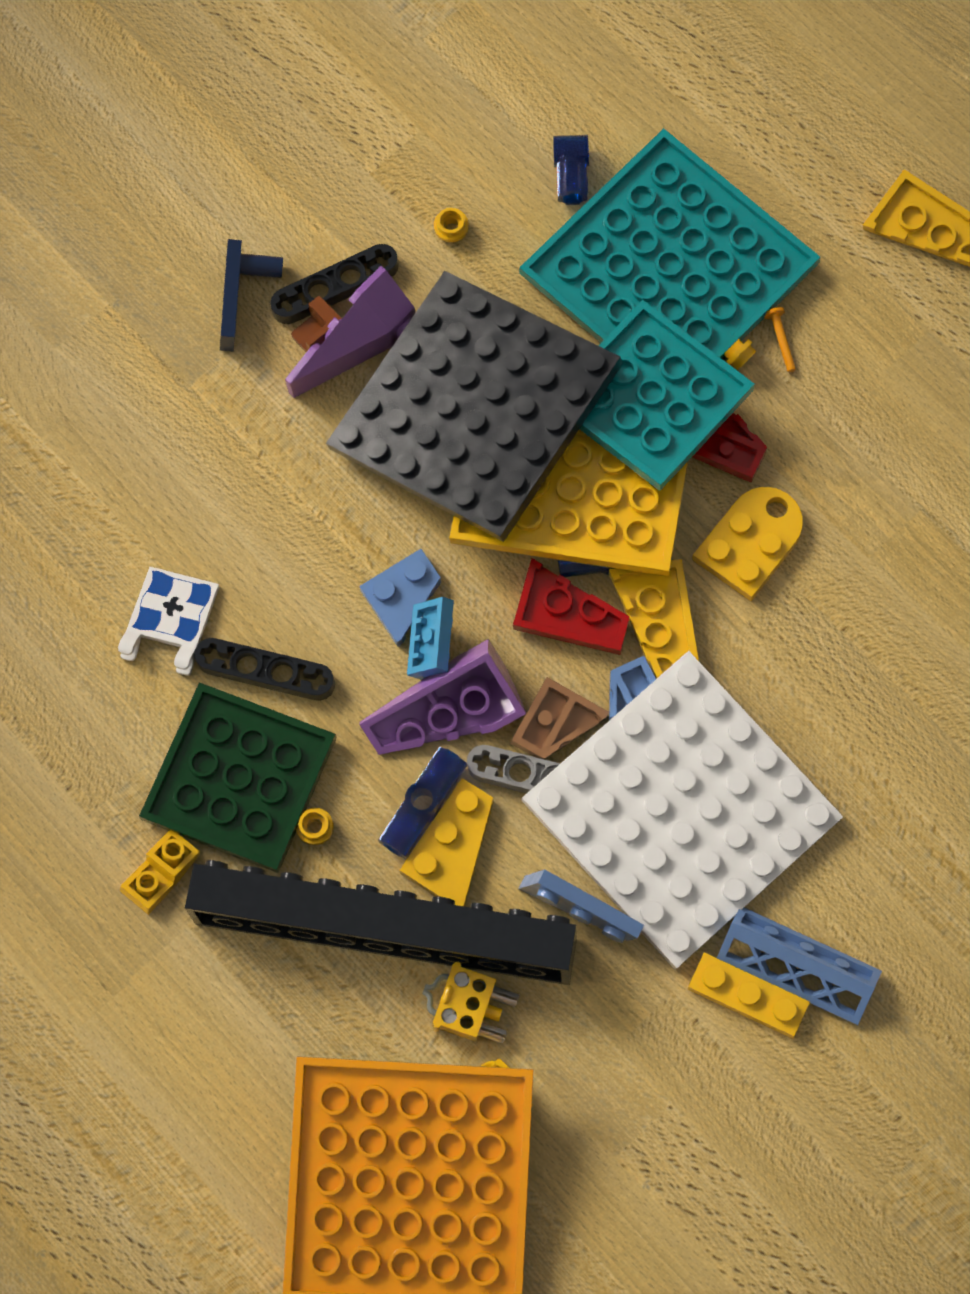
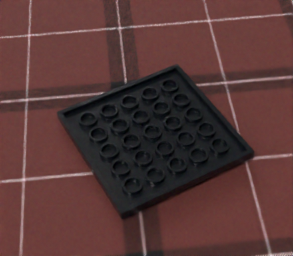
[326,271,623,542]

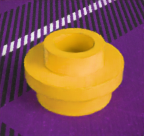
[434,208,469,242]
[724,339,757,371]
[296,808,334,845]

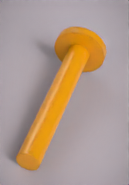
[764,307,796,372]

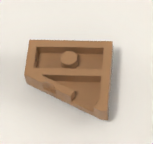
[510,677,609,760]

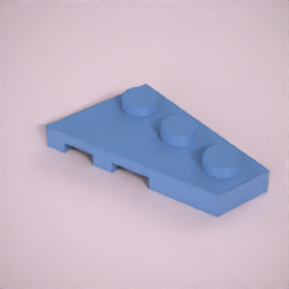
[518,869,644,943]

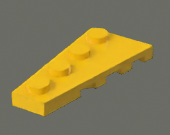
[863,169,970,267]
[609,559,699,679]

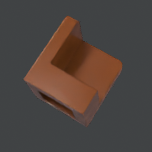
[291,295,342,352]

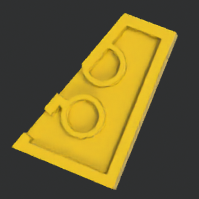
[399,778,494,907]

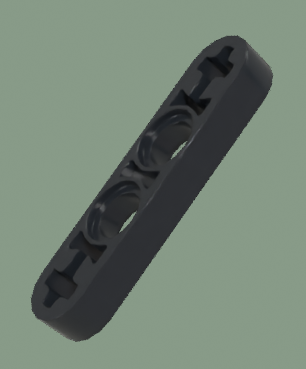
[270,244,399,324]
[194,638,335,701]

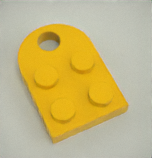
[692,487,803,601]

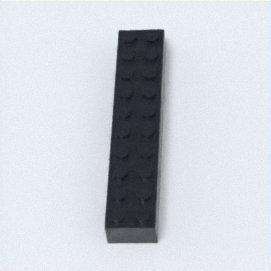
[185,860,577,985]

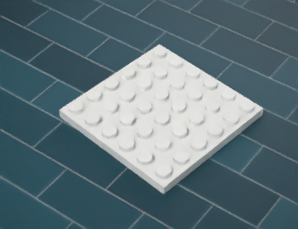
[521,651,843,970]

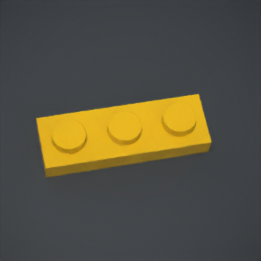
[687,952,810,1039]

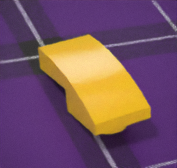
[120,830,200,915]

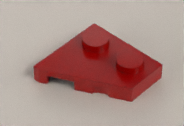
[692,412,767,483]

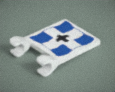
[118,567,219,676]

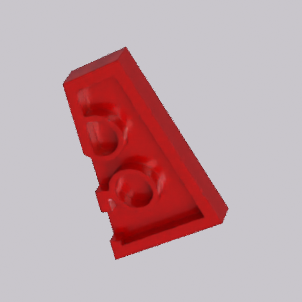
[513,557,630,655]

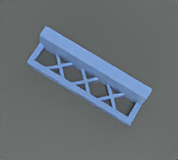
[717,908,882,1025]

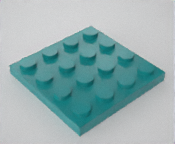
[580,300,755,491]

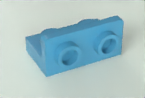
[407,597,454,680]

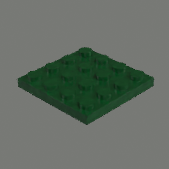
[139,682,337,873]

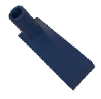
[219,239,283,352]

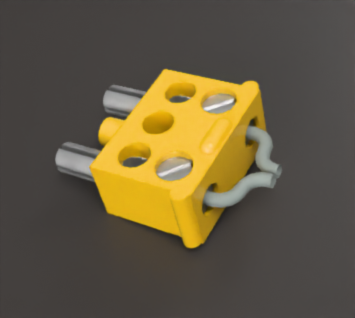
[422,962,519,1043]

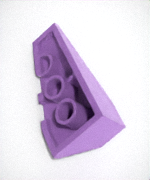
[285,266,415,398]
[359,639,526,755]

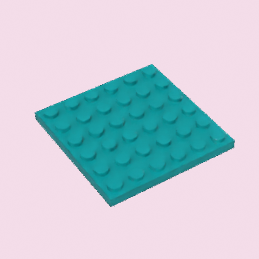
[519,128,821,359]

